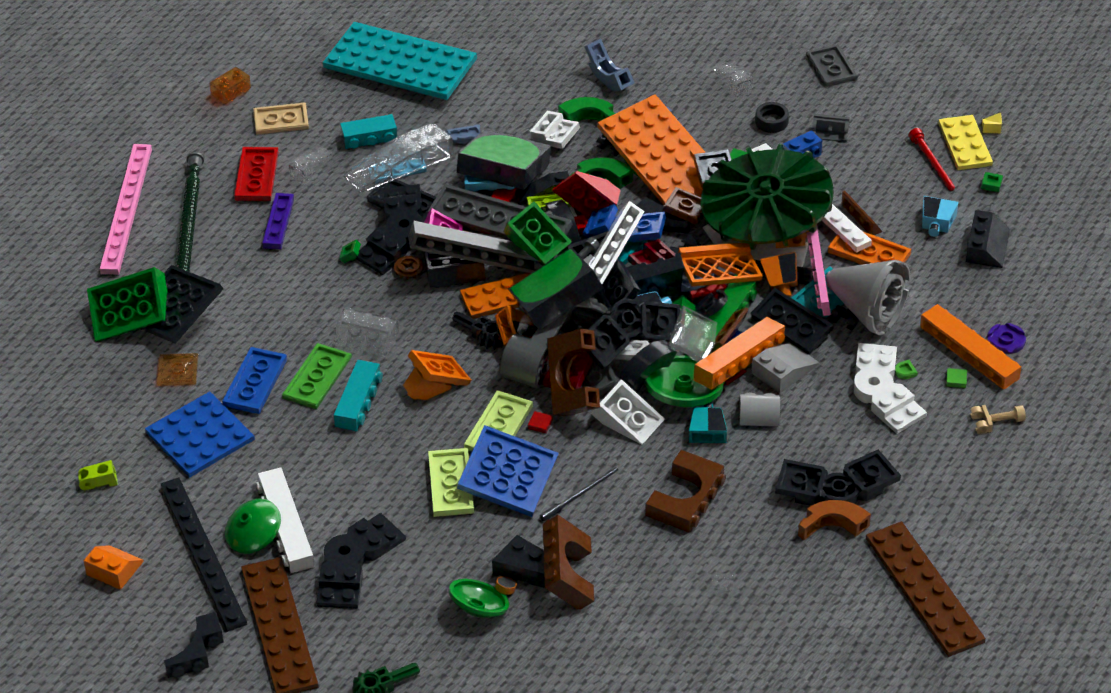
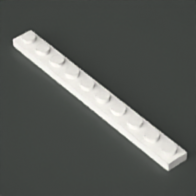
[752,143,872,253]

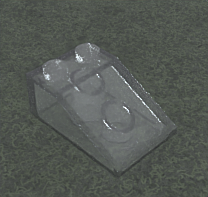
[670,306,717,362]

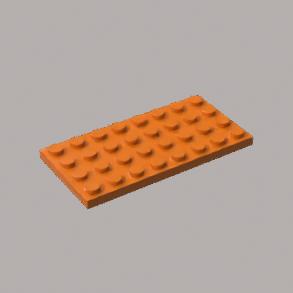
[597,94,705,215]

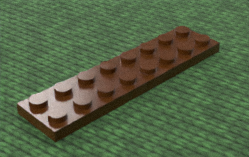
[866,521,986,657]
[241,557,319,693]

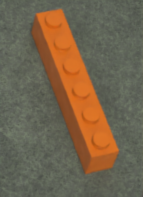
[920,304,1021,390]
[694,317,785,390]

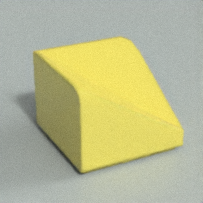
[982,113,1002,134]

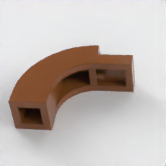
[798,500,871,540]

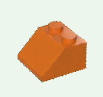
[83,545,144,590]

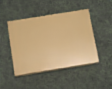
[253,103,309,135]

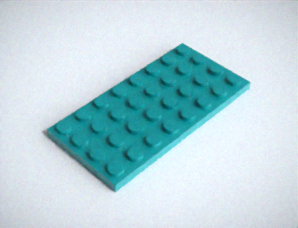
[323,22,477,100]

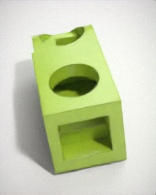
[78,460,118,490]

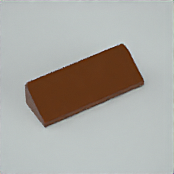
[841,191,883,235]
[708,308,749,353]

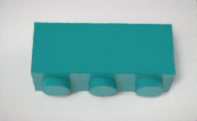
[340,114,398,149]

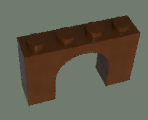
[547,329,600,416]
[645,450,726,532]
[543,514,594,610]

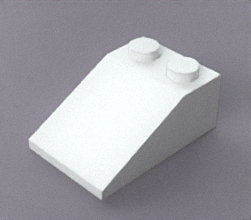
[591,380,665,445]

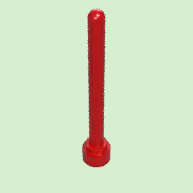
[908,128,955,191]

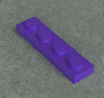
[263,193,294,249]

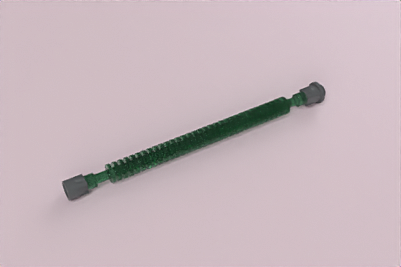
[175,152,204,272]

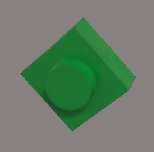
[981,172,1003,192]
[339,240,361,263]

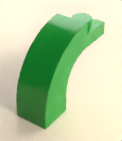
[558,97,616,122]
[569,158,633,189]

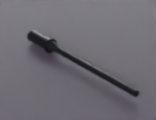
[540,467,618,521]

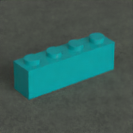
[334,360,383,431]

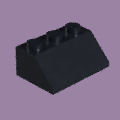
[965,210,1010,268]

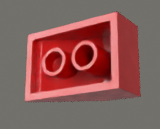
[552,171,620,219]

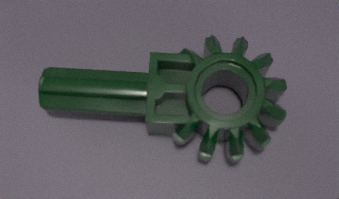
[352,663,420,693]

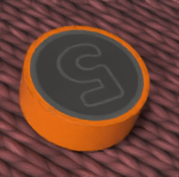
[495,576,517,595]

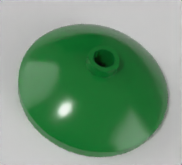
[225,499,281,554]
[448,579,510,618]

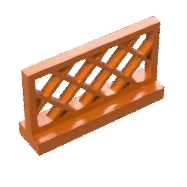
[678,243,763,287]

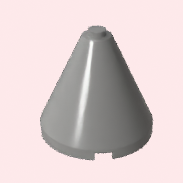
[825,260,910,335]

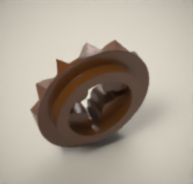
[394,256,424,279]

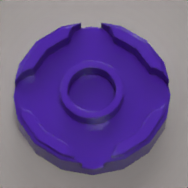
[988,323,1026,354]

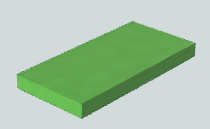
[282,343,352,409]

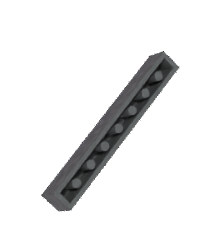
[408,220,557,273]

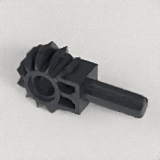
[452,312,503,350]

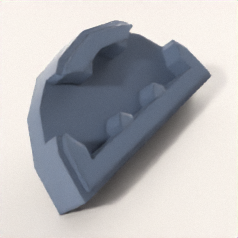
[445,125,480,144]

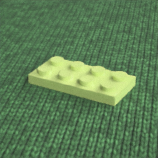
[464,390,533,451]
[428,448,474,517]

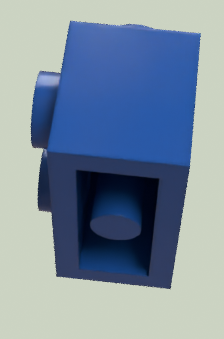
[783,130,822,158]

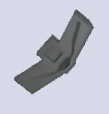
[575,298,608,315]

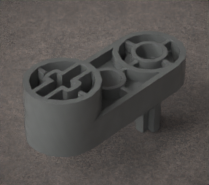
[500,307,602,389]

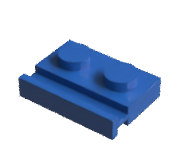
[583,204,618,238]

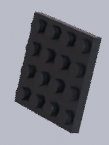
[140,265,223,344]

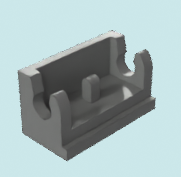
[812,114,850,142]

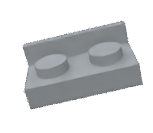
[740,392,780,426]

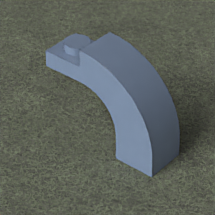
[584,39,635,91]

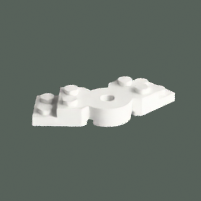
[854,343,927,434]

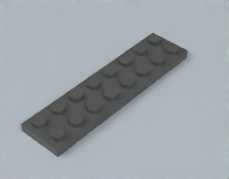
[428,184,573,240]

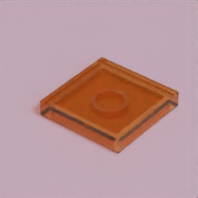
[157,353,198,386]

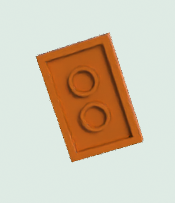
[408,350,472,386]

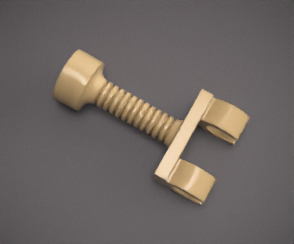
[970,405,1026,434]

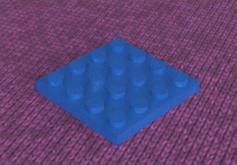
[145,391,255,478]
[457,425,558,517]

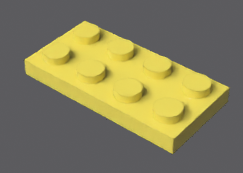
[938,115,993,170]

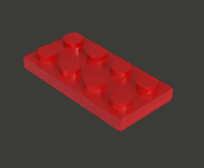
[234,147,279,201]

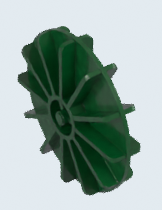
[701,143,834,250]

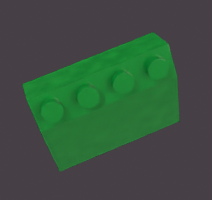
[87,267,167,342]

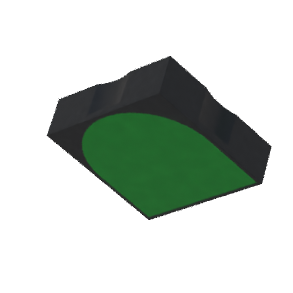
[456,129,551,190]
[509,247,604,330]

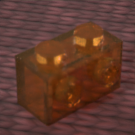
[209,67,251,104]

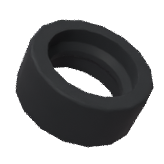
[755,102,789,133]

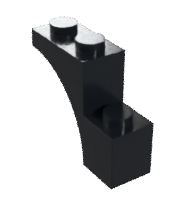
[164,612,224,678]

